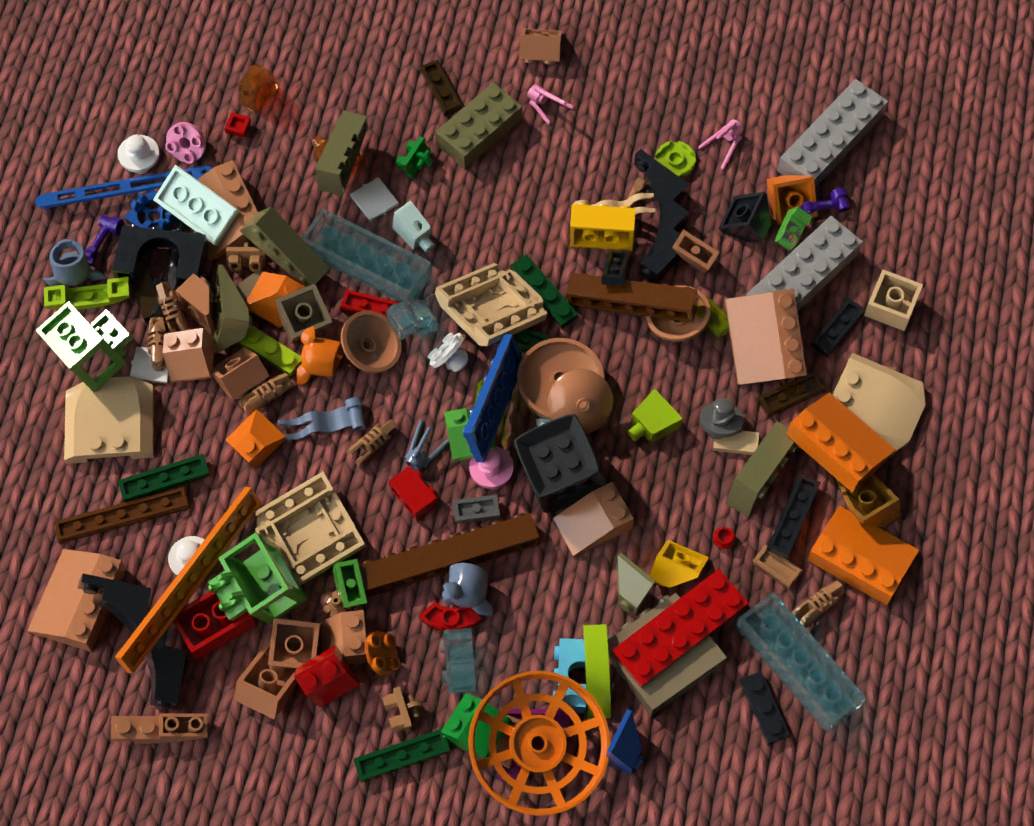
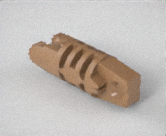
[156,282,190,333]
[148,317,167,371]
[239,373,293,413]
[346,419,397,466]
[791,581,844,627]

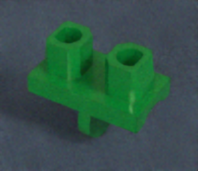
[396,137,432,179]

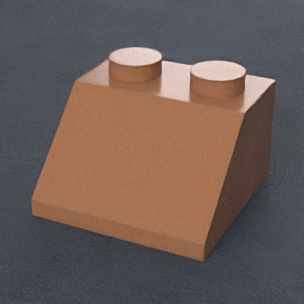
[519,28,562,64]
[175,273,216,335]
[162,328,215,383]
[212,347,270,400]
[320,610,368,665]
[268,618,321,668]

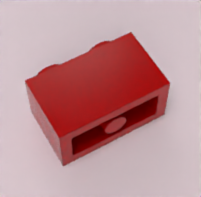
[388,466,438,522]

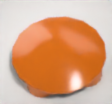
[365,631,401,676]

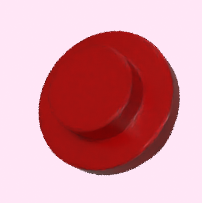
[713,527,736,549]

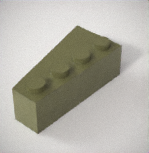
[315,110,368,196]
[239,206,330,288]
[725,421,798,517]

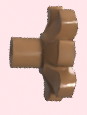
[323,591,352,617]

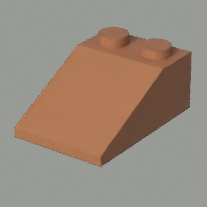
[552,482,634,557]
[233,638,298,720]

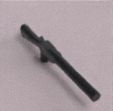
[151,219,187,320]

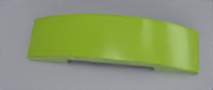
[44,277,130,310]
[583,624,611,719]

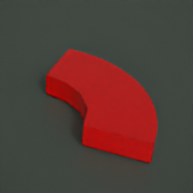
[418,602,483,633]

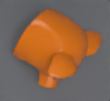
[296,326,344,385]

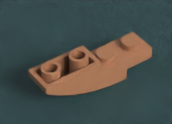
[111,713,207,744]

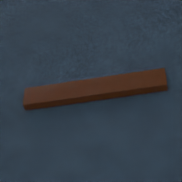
[53,486,190,544]

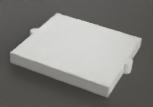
[350,177,399,222]
[130,347,169,384]

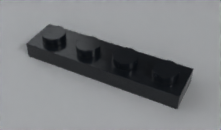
[766,474,821,559]

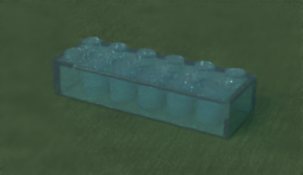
[302,208,432,307]
[736,592,866,733]

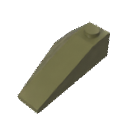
[214,265,252,352]

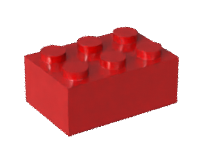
[173,591,256,661]

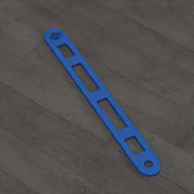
[35,165,213,210]

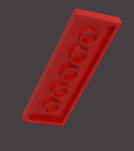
[612,569,749,688]

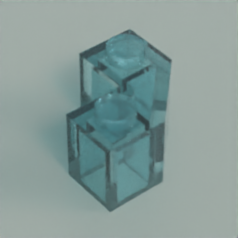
[386,300,438,340]
[440,628,476,693]

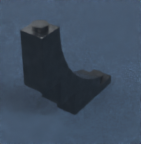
[634,149,689,284]
[78,573,187,711]

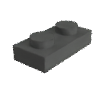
[453,495,500,524]

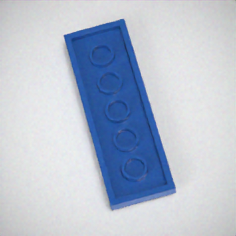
[463,334,522,463]

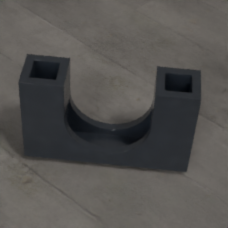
[112,225,209,287]

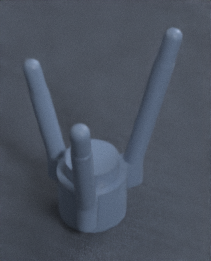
[405,420,449,471]

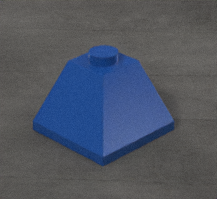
[606,709,644,775]

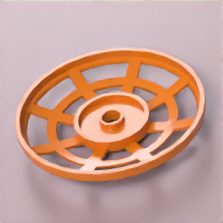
[468,671,610,816]

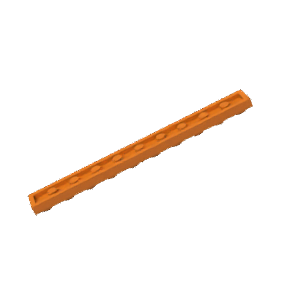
[115,487,262,674]

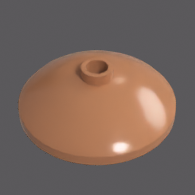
[646,285,711,341]
[341,311,401,373]
[547,369,613,434]

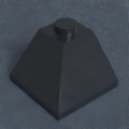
[718,192,771,242]

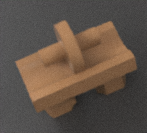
[226,242,266,272]
[382,686,423,734]

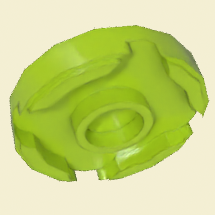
[655,141,696,179]

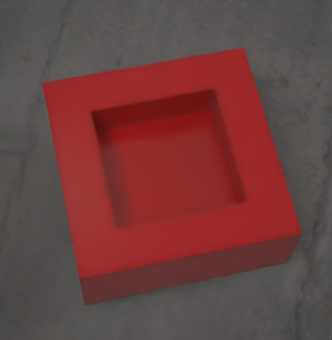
[224,112,251,138]

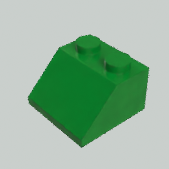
[441,693,512,758]

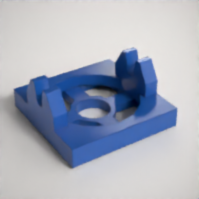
[124,190,179,230]

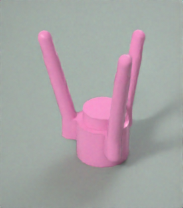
[527,84,574,125]
[698,119,743,170]

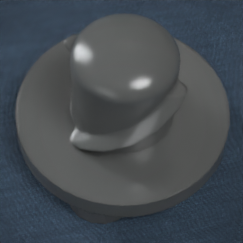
[700,398,744,439]

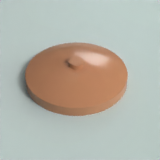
[517,338,604,421]

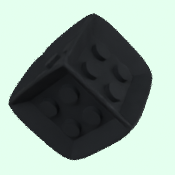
[513,414,606,513]

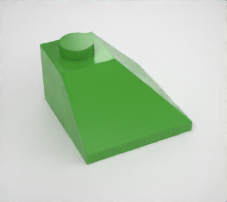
[444,408,496,462]

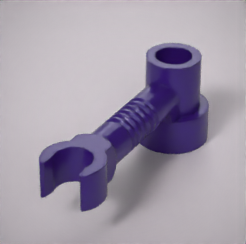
[799,187,851,214]
[85,215,125,265]

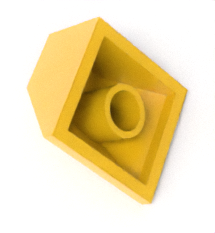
[649,540,709,588]

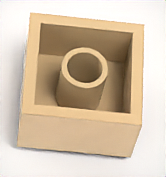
[864,269,923,331]

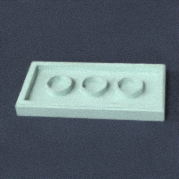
[153,165,240,246]

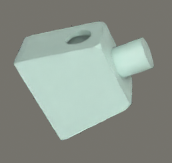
[392,201,435,253]

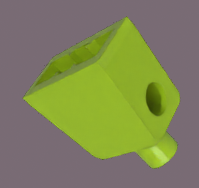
[627,389,683,443]

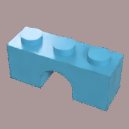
[553,638,586,713]

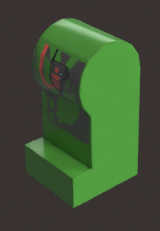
[775,207,812,250]

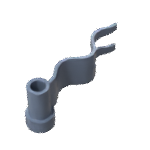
[278,397,366,441]

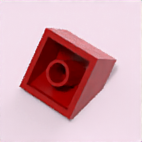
[294,645,360,708]

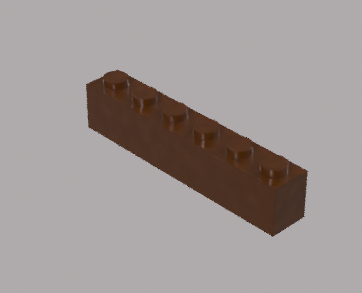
[566,273,699,323]

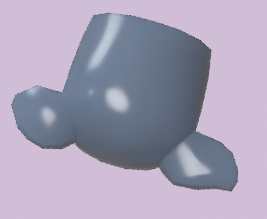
[43,239,106,286]
[442,563,493,617]

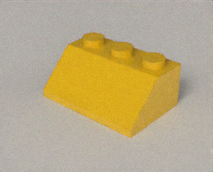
[569,203,635,251]

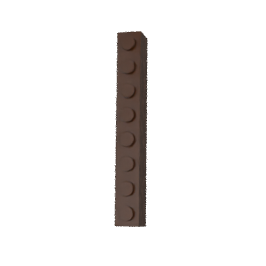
[359,513,539,598]

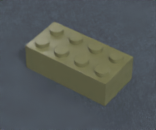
[435,82,522,169]

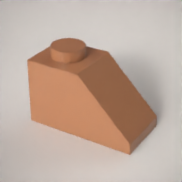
[672,230,719,273]

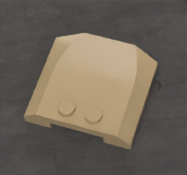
[435,263,547,346]
[833,353,926,458]
[64,376,154,464]
[255,471,367,586]

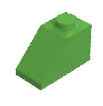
[332,559,367,608]

